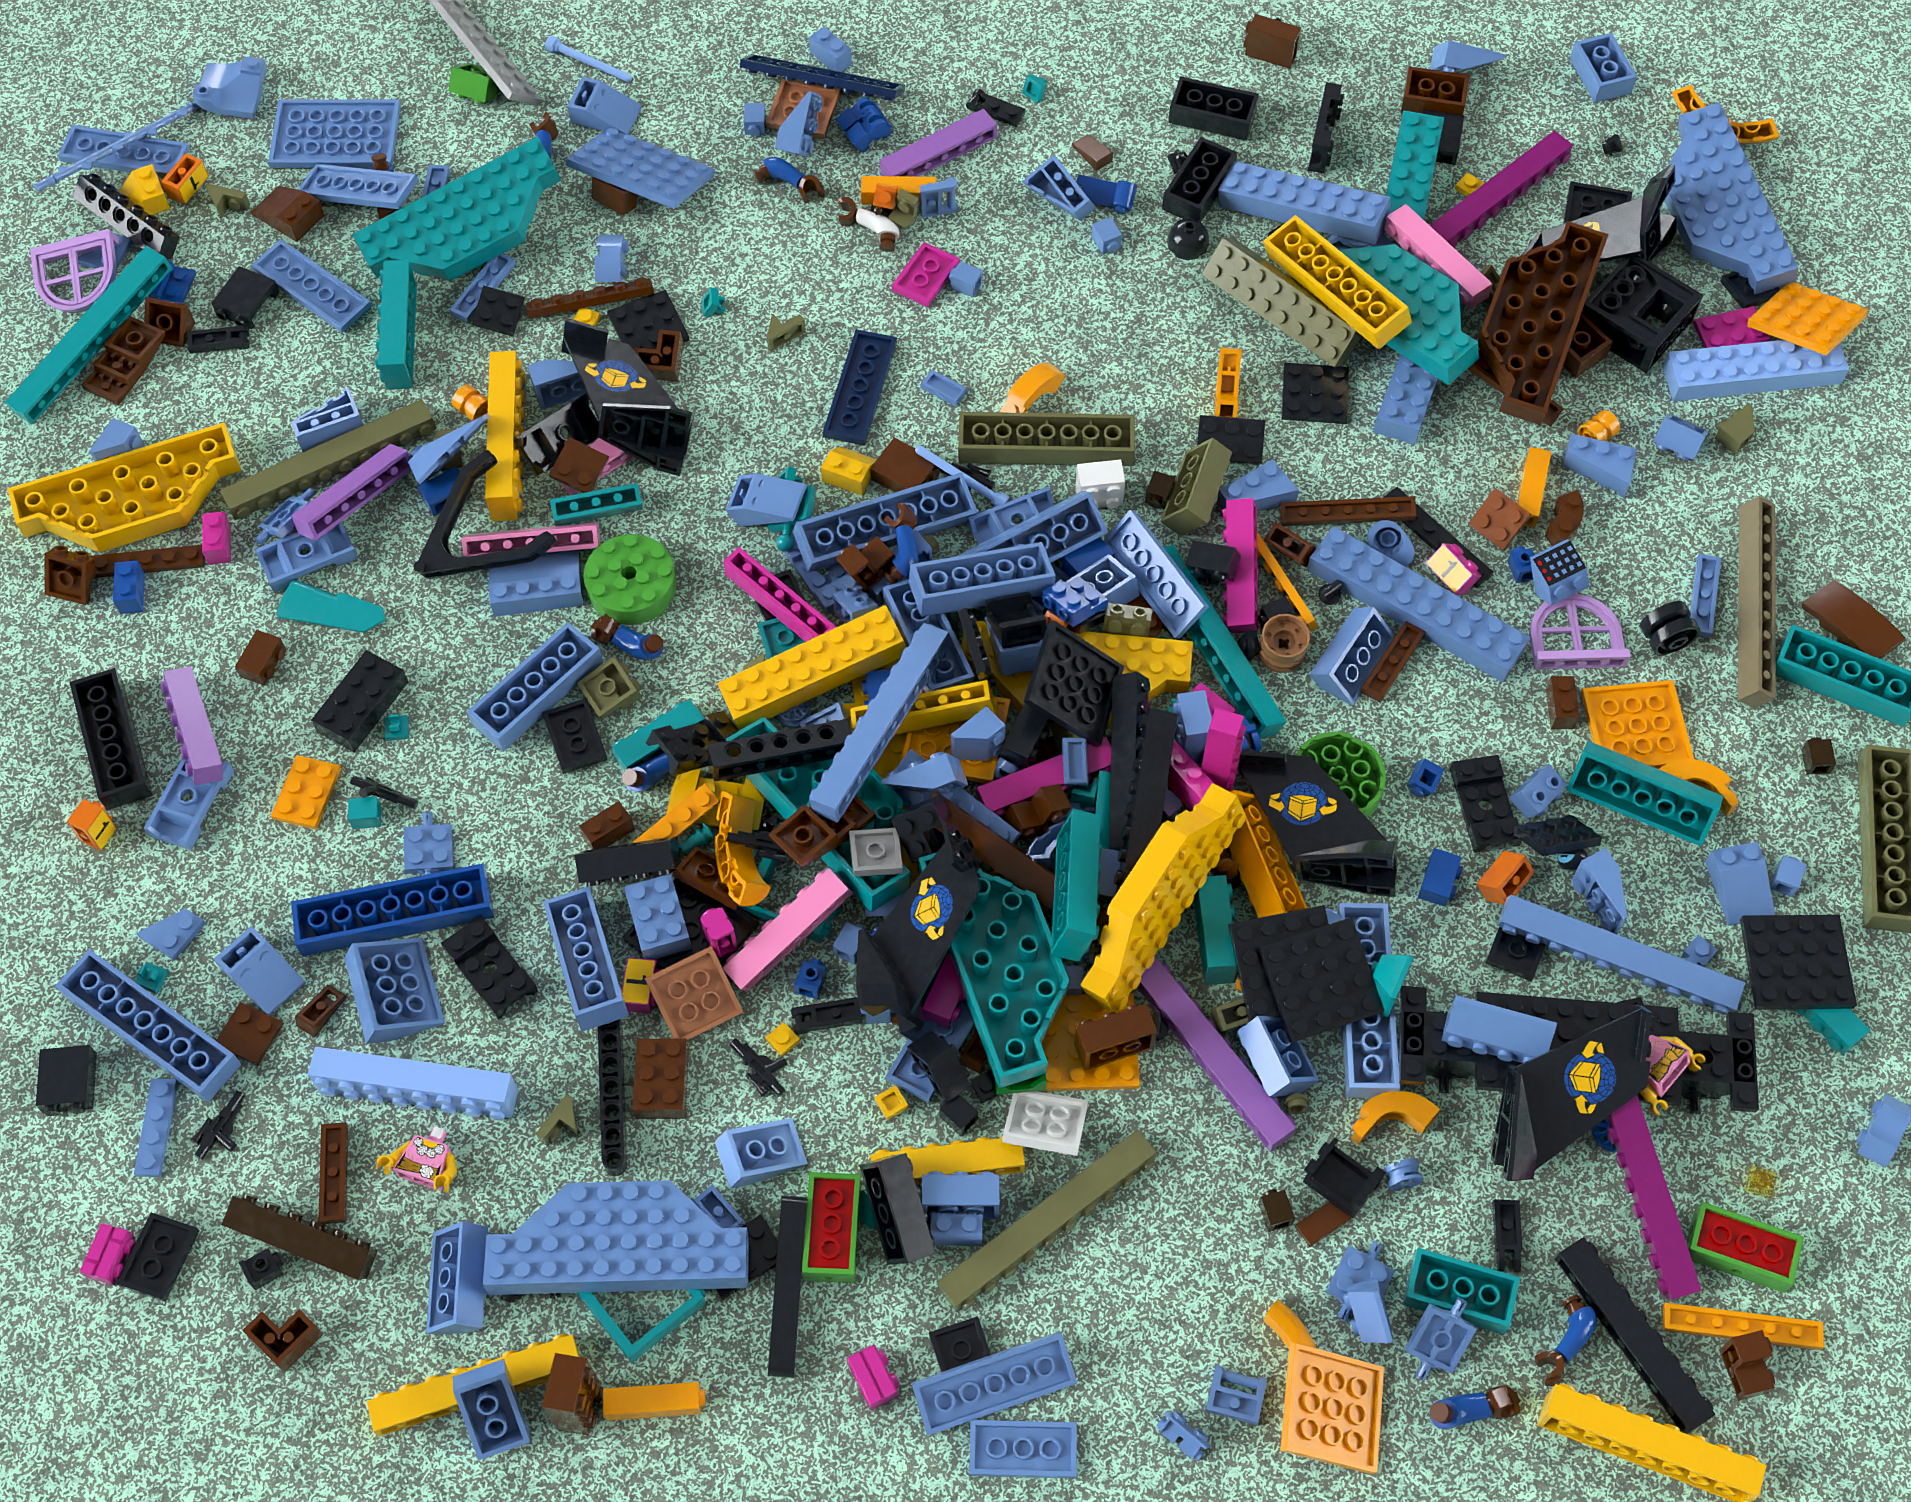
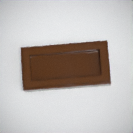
[1295,1202,1352,1247]

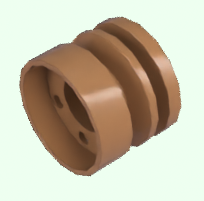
[1258,614,1310,673]

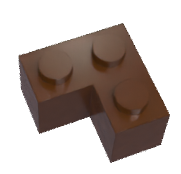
[634,330,684,382]
[836,536,896,592]
[1002,784,1072,841]
[242,1309,324,1373]
[1719,1330,1775,1401]

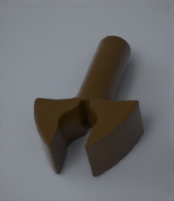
[871,204,893,216]

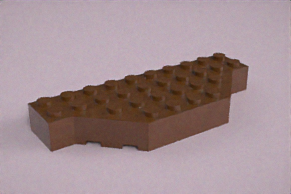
[1477,221,1609,425]

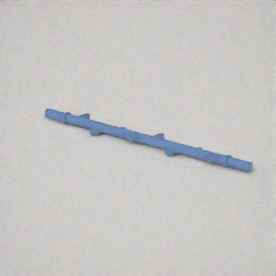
[33,101,200,192]

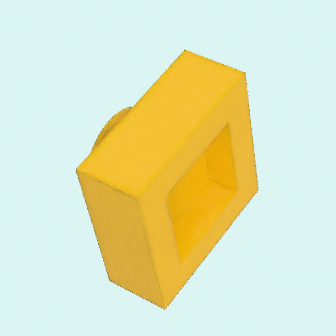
[1455,172,1484,197]
[573,308,601,326]
[765,1022,800,1057]
[874,1085,909,1121]

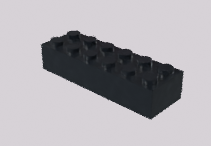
[69,668,153,811]

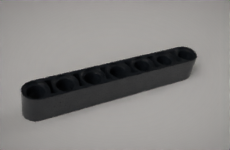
[598,1019,627,1176]
[768,1195,807,1378]

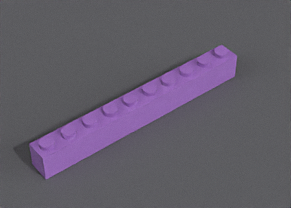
[1137,954,1296,1152]

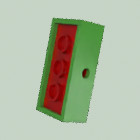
[802,1172,862,1283]
[1686,1202,1804,1293]

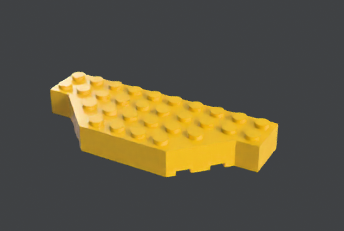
[7,422,242,553]
[961,621,1193,728]
[1080,783,1246,1013]

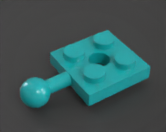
[767,485,817,552]

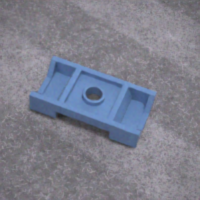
[968,486,1055,545]
[254,522,358,593]
[784,535,865,616]
[144,760,234,850]

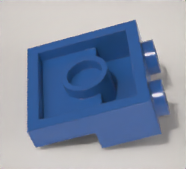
[148,260,196,304]
[1043,576,1108,627]

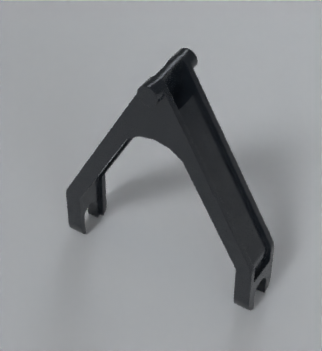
[413,450,557,579]

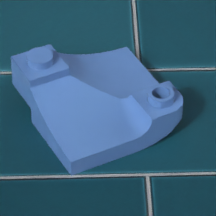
[193,56,267,119]

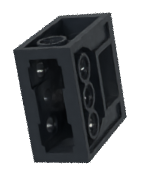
[1582,255,1704,373]

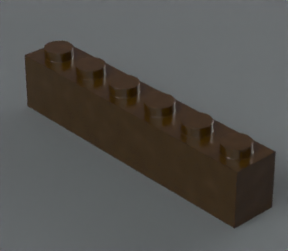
[221,1192,378,1280]

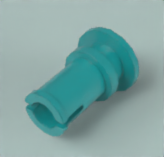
[679,822,715,856]

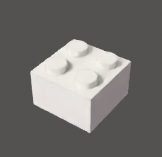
[1076,460,1125,509]

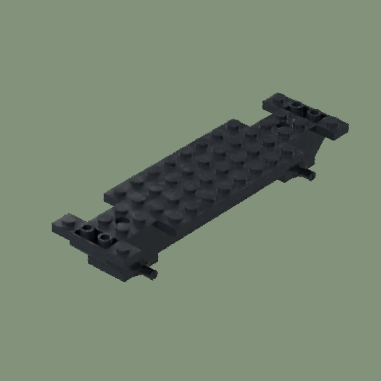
[1399,986,1759,1114]

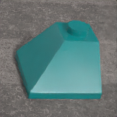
[1370,955,1414,1017]

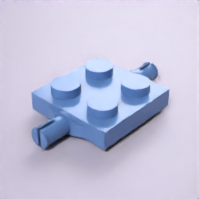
[254,488,316,545]
[403,811,454,875]
[1325,1241,1395,1323]
[1404,1298,1477,1380]

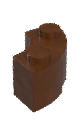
[1545,490,1584,546]

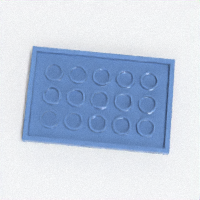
[268,99,401,168]
[566,128,715,209]

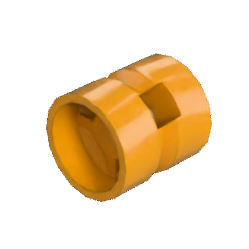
[452,384,488,421]
[1578,410,1621,441]

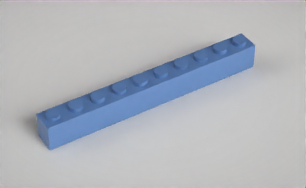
[809,623,950,823]
[1497,895,1745,1015]

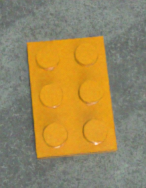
[271,755,342,830]

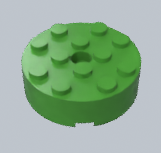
[584,534,677,625]
[1296,732,1386,818]

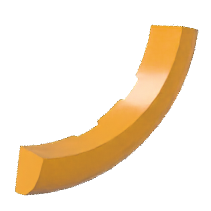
[1672,84,1779,144]
[715,791,771,906]
[1264,1299,1316,1349]

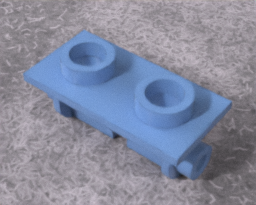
[1157,1410,1211,1461]

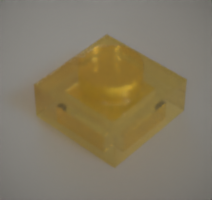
[1745,1165,1776,1198]

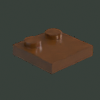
[549,437,609,493]
[216,1002,284,1066]

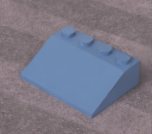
[489,550,584,617]
[344,937,445,1044]

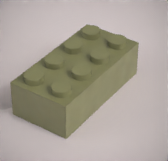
[1160,438,1232,535]

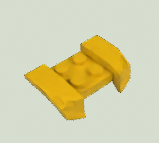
[666,769,765,831]

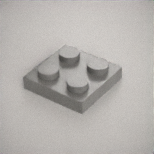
[849,828,903,877]

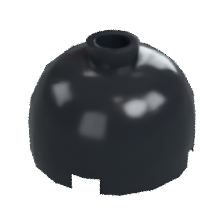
[1167,218,1209,260]

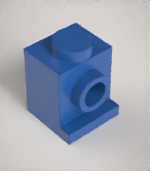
[1507,546,1534,583]
[1406,758,1445,798]
[794,959,827,1000]

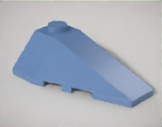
[408,413,491,485]

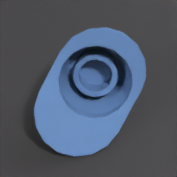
[1368,520,1415,567]

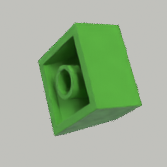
[448,63,500,104]

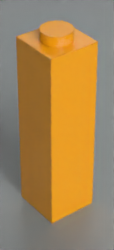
[861,176,936,206]
[1517,447,1551,528]
[603,1382,706,1421]

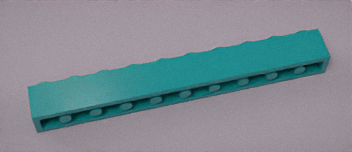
[4,246,173,425]
[1163,545,1287,739]

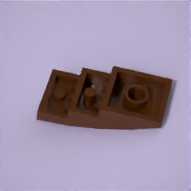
[81,316,166,405]
[1802,580,1906,659]
[768,795,876,867]

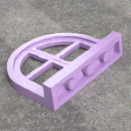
[30,229,119,313]
[1529,594,1631,670]

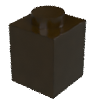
[1145,471,1175,509]
[1801,737,1836,775]
[1258,1189,1295,1232]

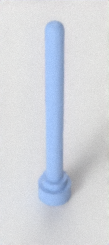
[545,35,632,82]
[915,445,1010,507]

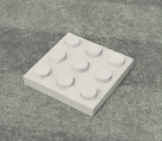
[1002,1091,1088,1156]

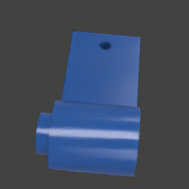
[1076,174,1138,214]

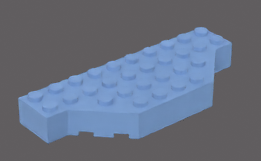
[1664,102,1799,294]
[483,1180,749,1295]

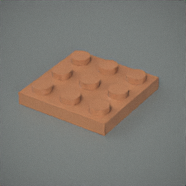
[765,77,841,139]
[645,946,743,1040]

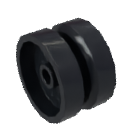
[1639,601,1701,656]

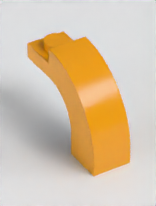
[1214,347,1242,418]
[999,362,1067,413]
[1658,759,1739,816]
[1351,1091,1441,1145]

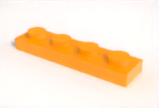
[632,783,720,843]

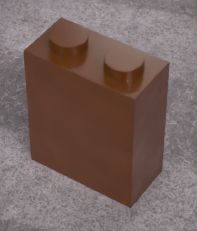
[1243,14,1301,69]
[870,437,940,492]

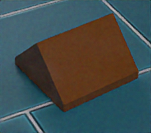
[144,297,195,347]

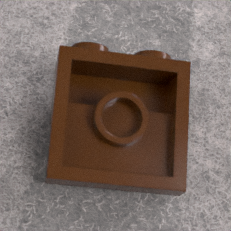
[44,545,95,605]

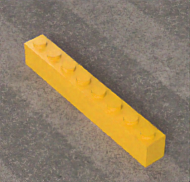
[367,1334,580,1437]

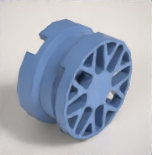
[778,701,810,728]
[1383,1158,1424,1191]

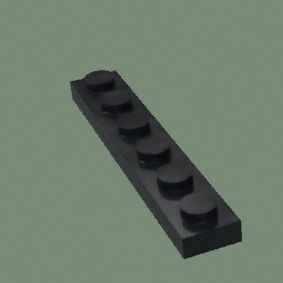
[1383,487,1493,588]

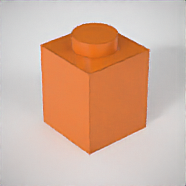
[873,183,898,209]

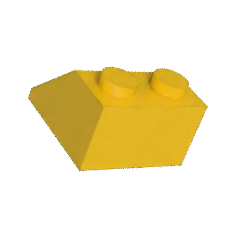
[119,164,171,215]
[821,446,877,496]

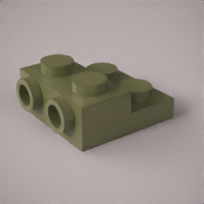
[1103,602,1153,637]
[577,657,643,720]

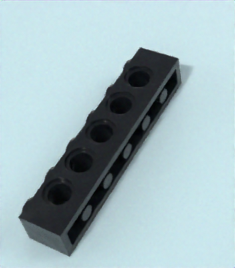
[73,173,180,259]
[707,719,852,782]

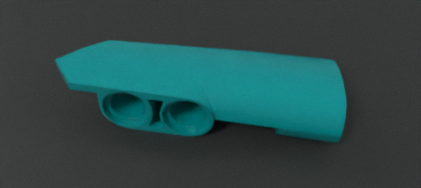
[276,580,386,633]

